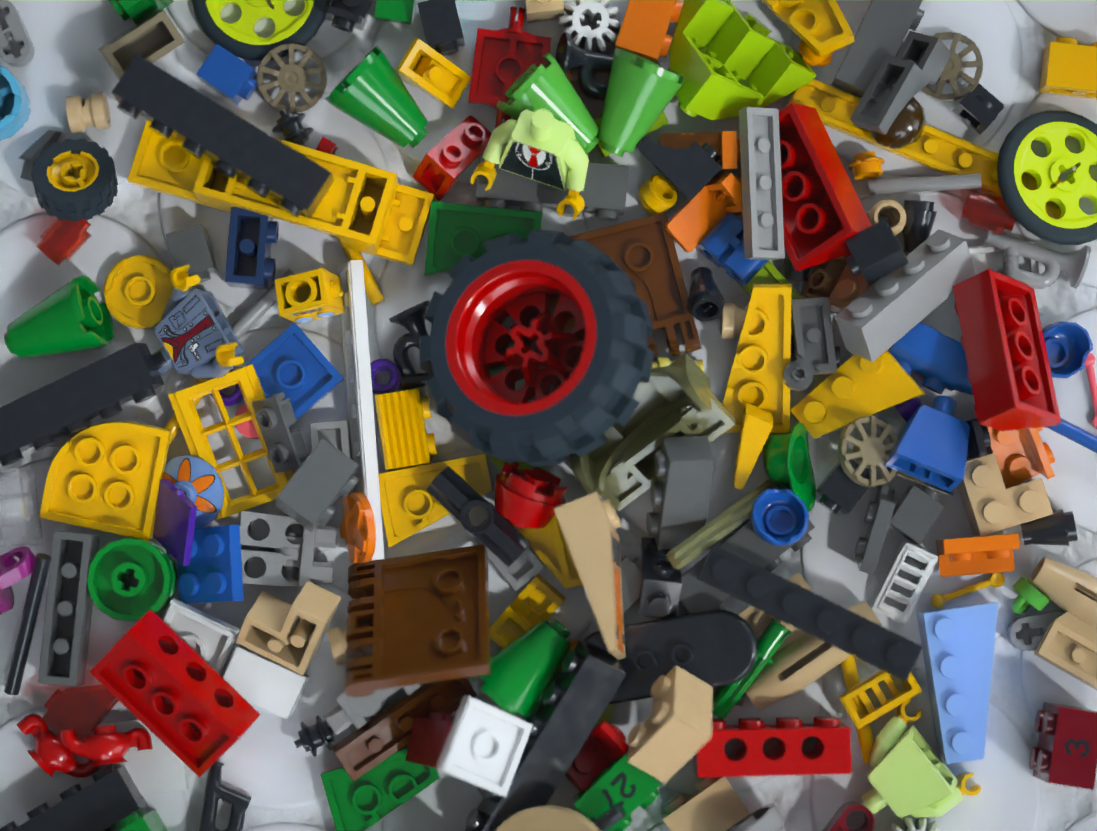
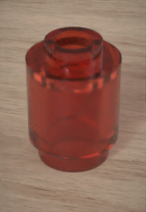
[960,189,1016,235]
[36,218,92,266]

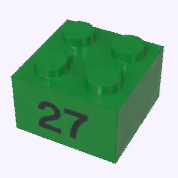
[573,752,661,831]

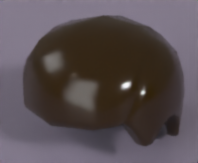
[869,97,926,149]

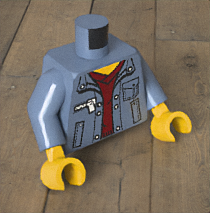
[152,264,245,379]

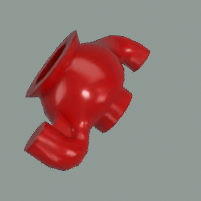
[16,713,99,778]
[60,725,153,767]

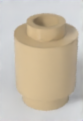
[867,199,906,236]

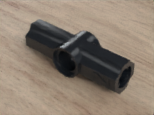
[426,466,531,567]

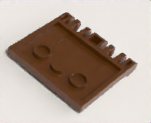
[538,212,701,386]
[345,544,490,697]

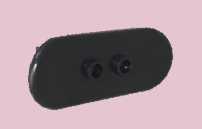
[582,609,757,704]

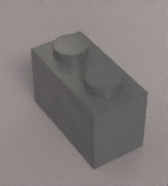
[275,438,359,532]

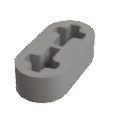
[0,0,34,67]
[1007,610,1065,651]

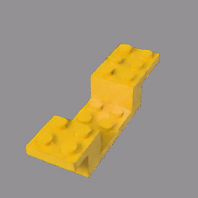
[127,120,435,267]

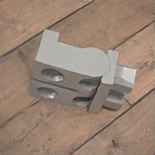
[240,511,338,587]
[324,683,424,735]

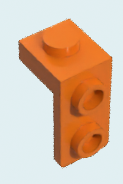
[660,131,741,169]
[664,173,743,252]

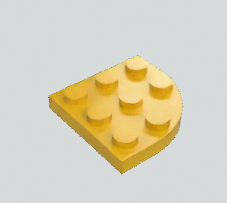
[39,421,172,541]

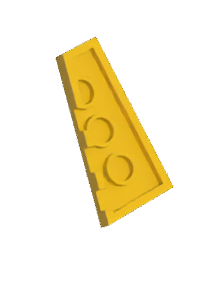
[722,284,792,433]

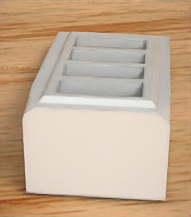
[871,541,939,625]

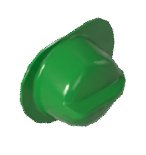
[763,423,816,512]

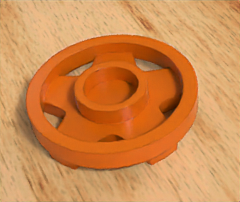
[339,492,376,563]

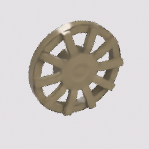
[921,32,983,102]
[257,43,327,113]
[838,416,898,487]

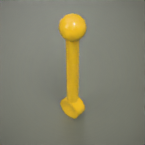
[931,573,1005,609]

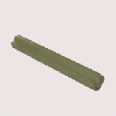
[667,480,780,569]

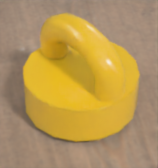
[638,174,677,215]

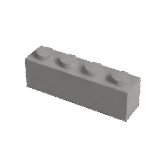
[835,229,975,362]

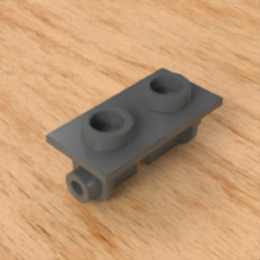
[251,392,309,473]

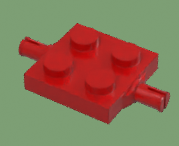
[468,7,551,128]

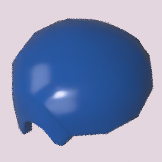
[1042,321,1093,379]
[750,488,809,546]

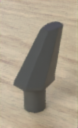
[19,130,62,181]

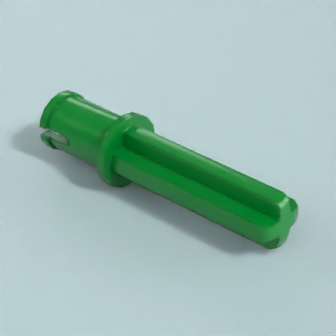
[712,618,792,720]

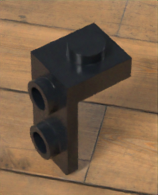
[637,537,682,619]

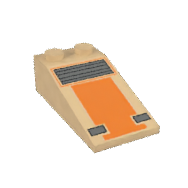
[554,491,625,660]

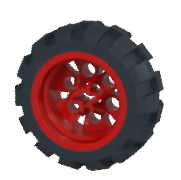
[419,229,654,467]

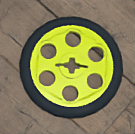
[191,0,330,61]
[997,110,1097,245]

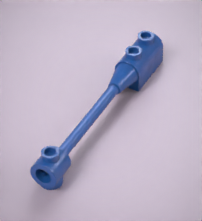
[888,322,1097,454]

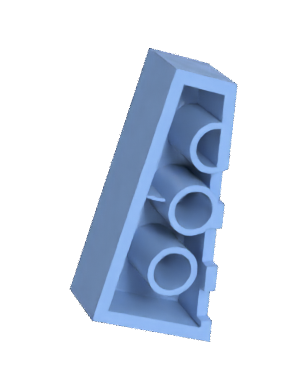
[917,602,998,764]

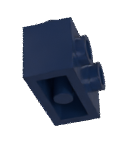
[225,207,279,290]

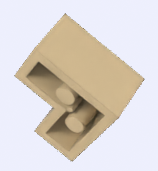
[958,453,1053,537]
[236,580,341,676]
[627,666,713,783]

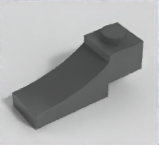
[850,31,952,135]

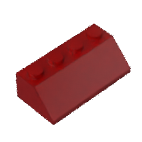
[779,103,872,271]
[953,269,1061,431]

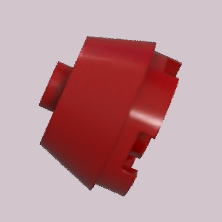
[495,461,568,529]

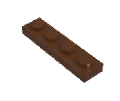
[331,677,477,782]

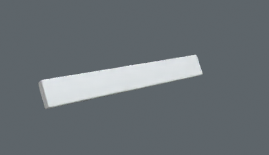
[337,260,385,560]

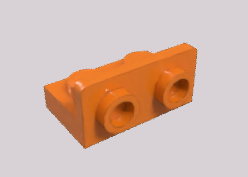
[988,427,1055,488]
[936,533,1020,577]

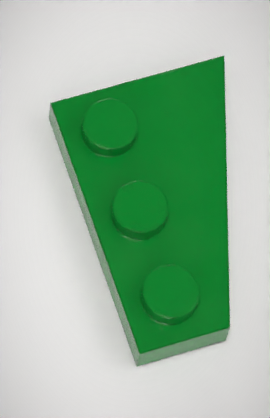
[424,201,543,276]
[320,748,440,831]

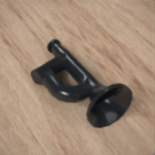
[555,32,659,97]
[389,300,430,390]
[199,762,252,831]

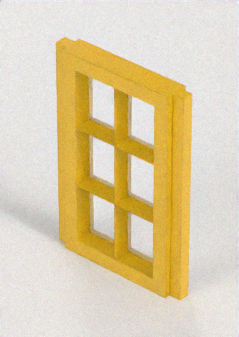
[168,364,295,520]

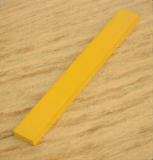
[787,79,1065,219]

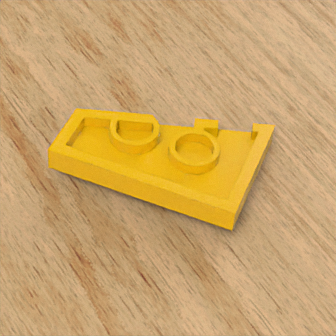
[761,0,855,57]
[790,350,925,439]
[378,453,492,548]

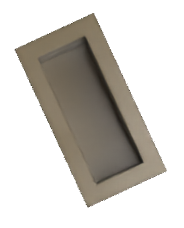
[98,9,185,80]

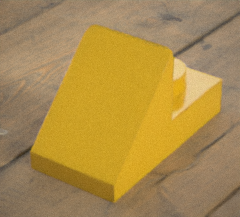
[396,38,471,109]

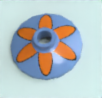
[163,455,224,528]

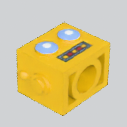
[275,268,345,324]

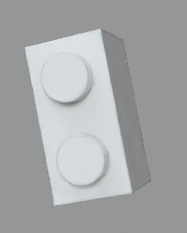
[223,645,309,719]

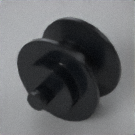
[272,109,313,147]
[294,715,335,757]

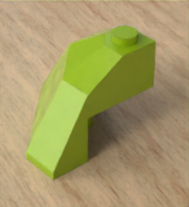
[669,0,817,120]

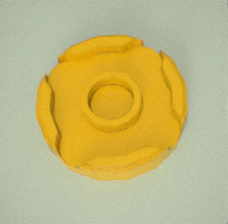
[103,255,174,329]

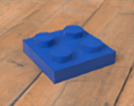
[245,322,344,427]
[177,525,244,604]

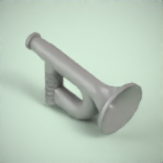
[984,230,1091,289]

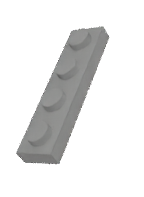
[739,107,785,260]

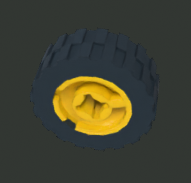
[31,139,118,222]

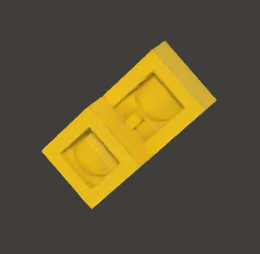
[489,573,566,649]

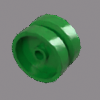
[87,538,178,622]

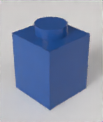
[196,44,258,106]

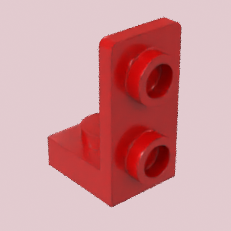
[412,115,492,201]
[564,721,629,792]

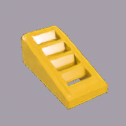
[733,403,773,490]
[838,670,923,729]

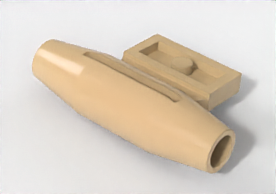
[1029,557,1097,691]
[738,573,882,711]

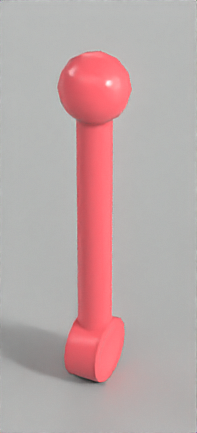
[1085,353,1097,429]

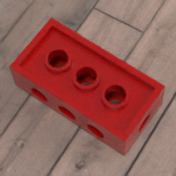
[90,609,261,777]
[693,716,852,778]

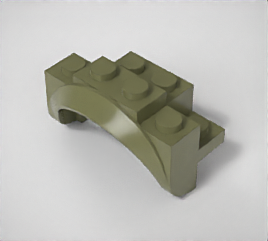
[570,352,735,512]

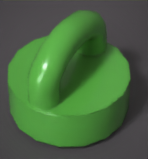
[1011,576,1050,614]

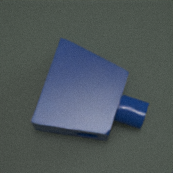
[885,395,970,492]

